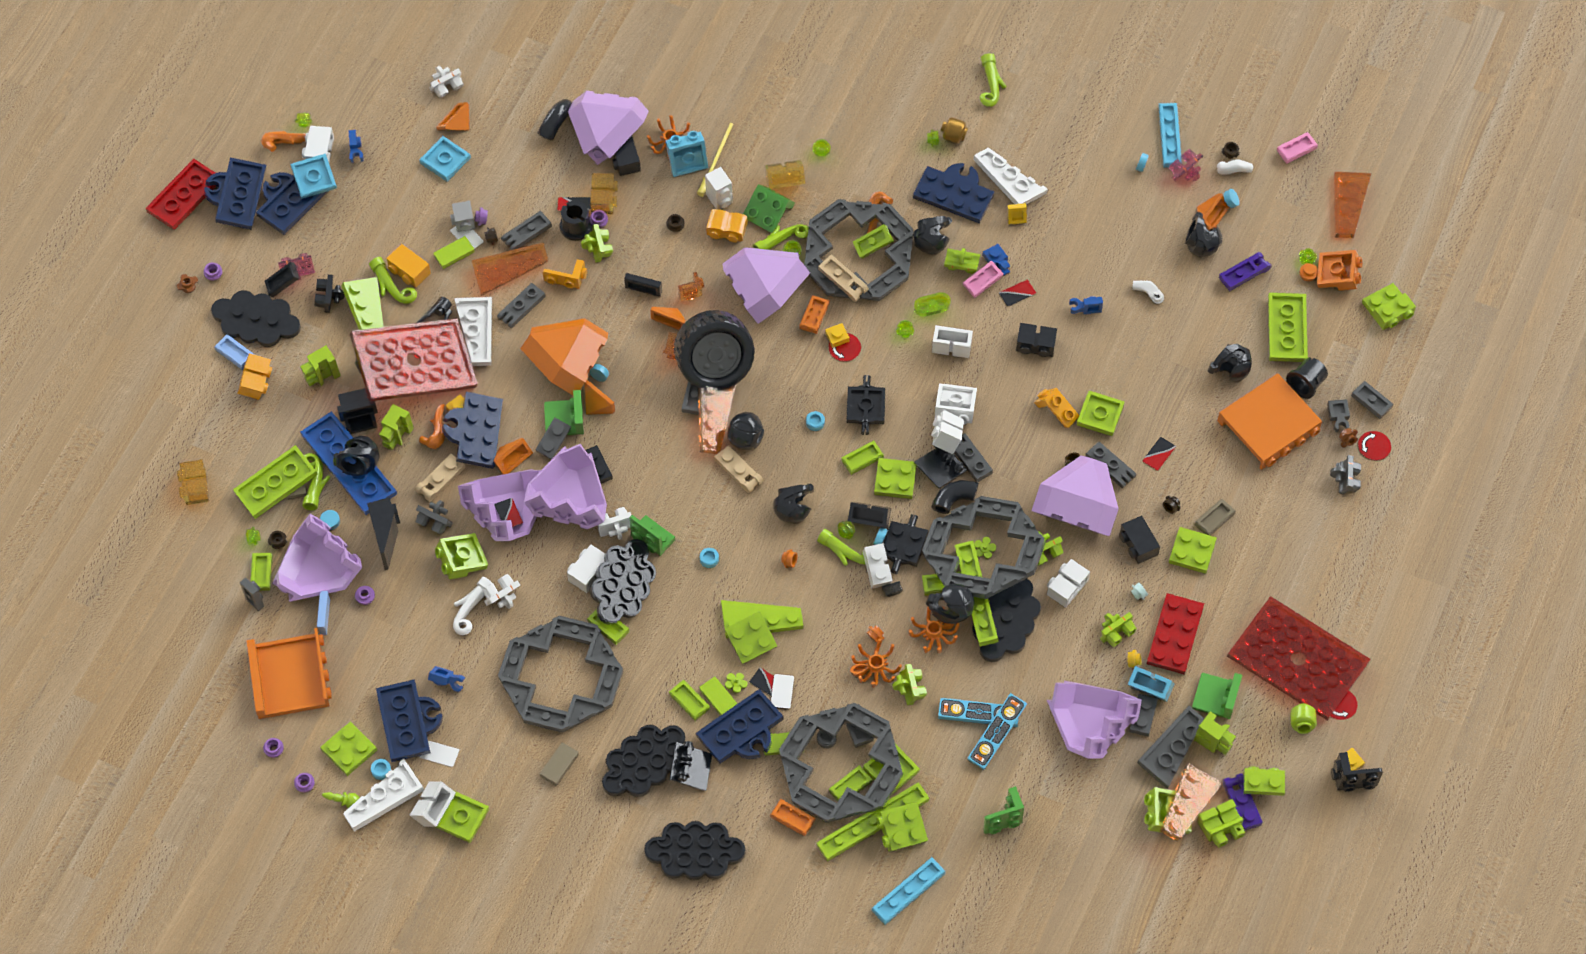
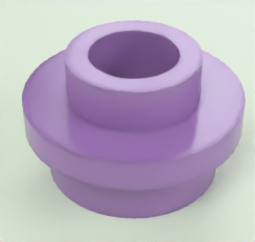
[475,207,488,226]
[590,210,608,228]
[203,262,222,280]
[355,586,375,605]
[263,738,284,758]
[294,773,315,792]

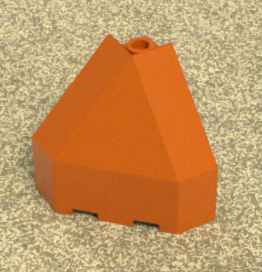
[520,318,608,395]

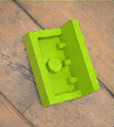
[1243,766,1285,796]

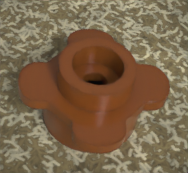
[177,274,198,293]
[1339,428,1358,448]

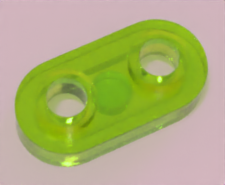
[914,292,951,317]

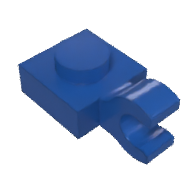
[348,130,364,163]
[982,244,1010,276]
[1069,296,1103,314]
[428,666,465,692]

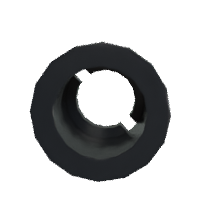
[560,200,593,241]
[1286,357,1328,399]

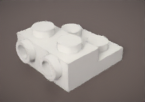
[934,383,977,425]

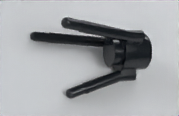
[413,296,452,343]

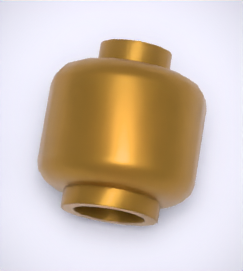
[940,117,968,144]

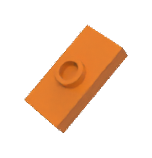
[799,295,830,334]
[770,799,815,836]

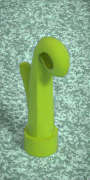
[980,53,1006,107]
[753,224,809,250]
[369,257,417,304]
[302,453,331,511]
[817,529,866,566]

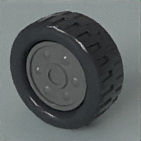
[674,310,755,391]

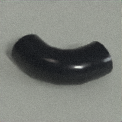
[537,99,572,140]
[931,480,979,514]

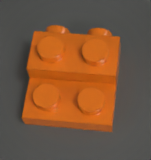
[1317,250,1363,291]

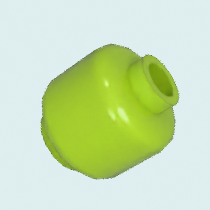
[1290,703,1317,734]

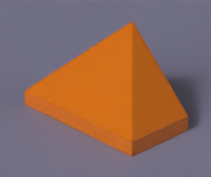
[436,102,469,130]
[1197,193,1230,231]
[650,307,686,330]
[585,380,615,415]
[494,438,533,475]

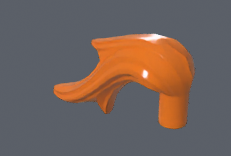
[261,131,306,152]
[867,191,893,233]
[419,404,449,449]

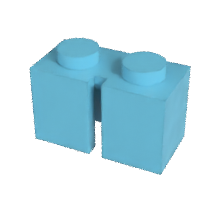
[1128,666,1175,702]

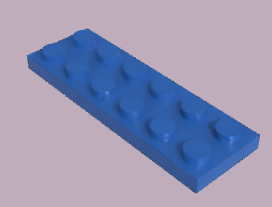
[300,411,397,515]

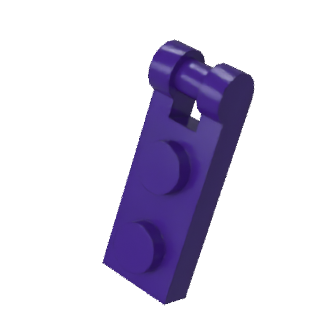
[1219,252,1272,291]
[1222,773,1263,831]

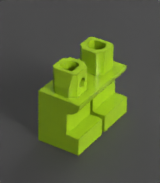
[300,345,341,386]
[379,404,414,450]
[1194,711,1236,755]
[1197,799,1245,848]

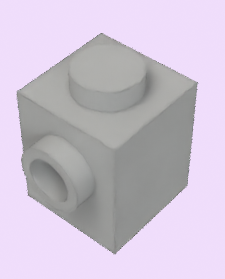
[450,201,475,232]

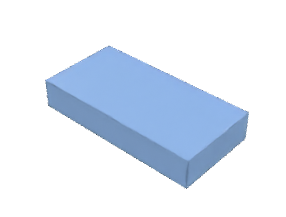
[214,334,253,370]
[317,591,330,635]

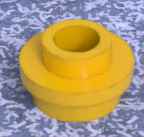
[1127,650,1142,668]

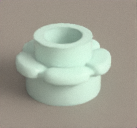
[1131,582,1148,600]

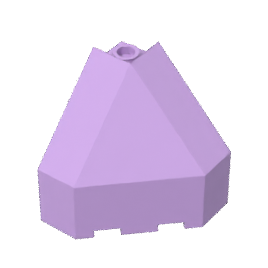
[568,91,649,165]
[723,248,810,324]
[524,444,607,529]
[1032,456,1118,536]
[458,469,541,541]
[272,514,362,602]
[1047,680,1142,759]

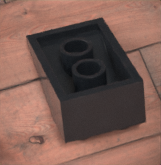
[367,497,400,570]

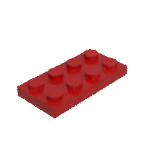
[146,158,216,230]
[1147,593,1205,675]

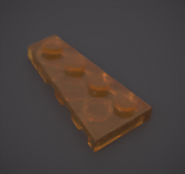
[1334,171,1371,238]
[472,243,548,296]
[698,385,736,454]
[1160,764,1223,841]

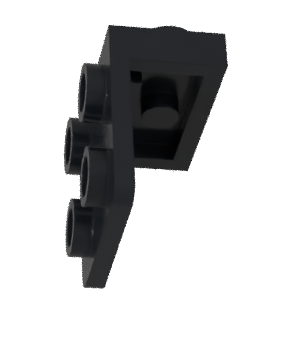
[1331,752,1383,792]

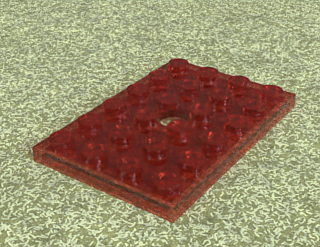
[350,318,478,402]
[1227,596,1371,721]

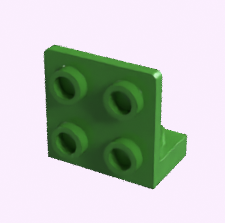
[743,184,795,233]
[544,390,584,435]
[629,515,675,556]
[1192,673,1242,719]
[983,786,1024,835]

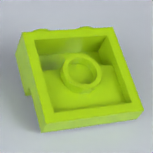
[1362,283,1416,330]
[435,533,488,580]
[1144,787,1192,834]
[876,802,928,852]

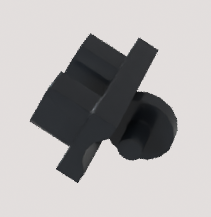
[314,274,345,313]

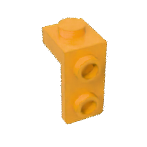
[543,259,587,289]
[1034,388,1079,428]

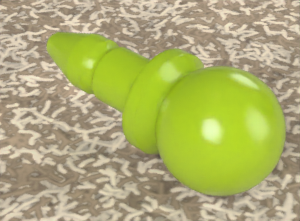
[322,792,360,808]

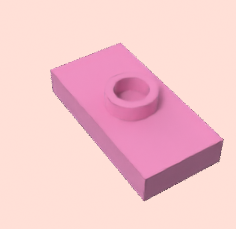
[1277,132,1318,164]
[963,260,1003,298]

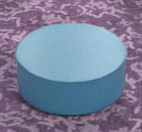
[1136,153,1149,172]
[1223,189,1240,208]
[589,364,609,382]
[806,411,825,431]
[320,510,340,530]
[873,527,888,545]
[699,548,719,568]
[371,759,391,780]

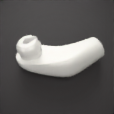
[1217,160,1253,175]
[1133,281,1164,304]

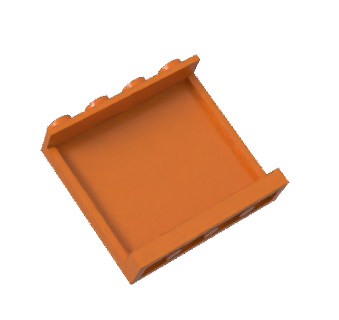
[1217,373,1322,470]
[246,628,332,719]

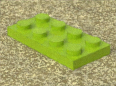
[1268,292,1308,362]
[233,445,318,519]

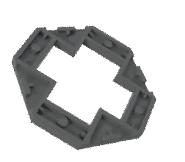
[804,199,914,301]
[922,496,1045,599]
[498,616,623,733]
[779,703,903,823]

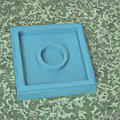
[419,136,471,182]
[290,153,337,199]

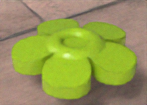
[974,537,996,559]
[725,673,748,693]

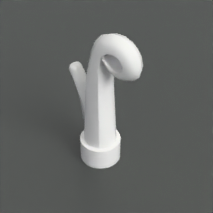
[453,577,492,635]

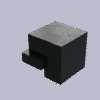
[337,387,378,434]

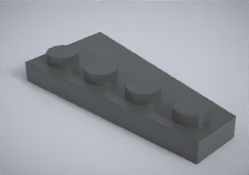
[1137,706,1204,789]

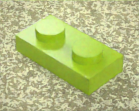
[853,224,894,259]

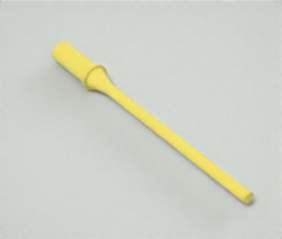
[697,123,733,197]

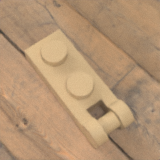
[818,255,869,302]
[714,445,764,493]
[415,454,466,502]

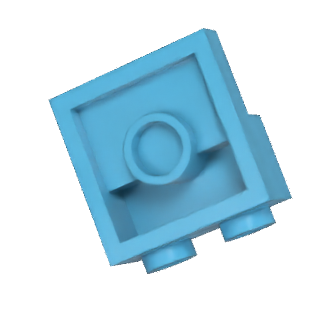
[666,131,708,177]

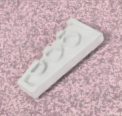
[973,148,1048,205]
[454,297,492,366]
[343,758,424,832]

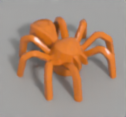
[647,115,690,160]
[909,606,960,653]
[850,638,902,688]

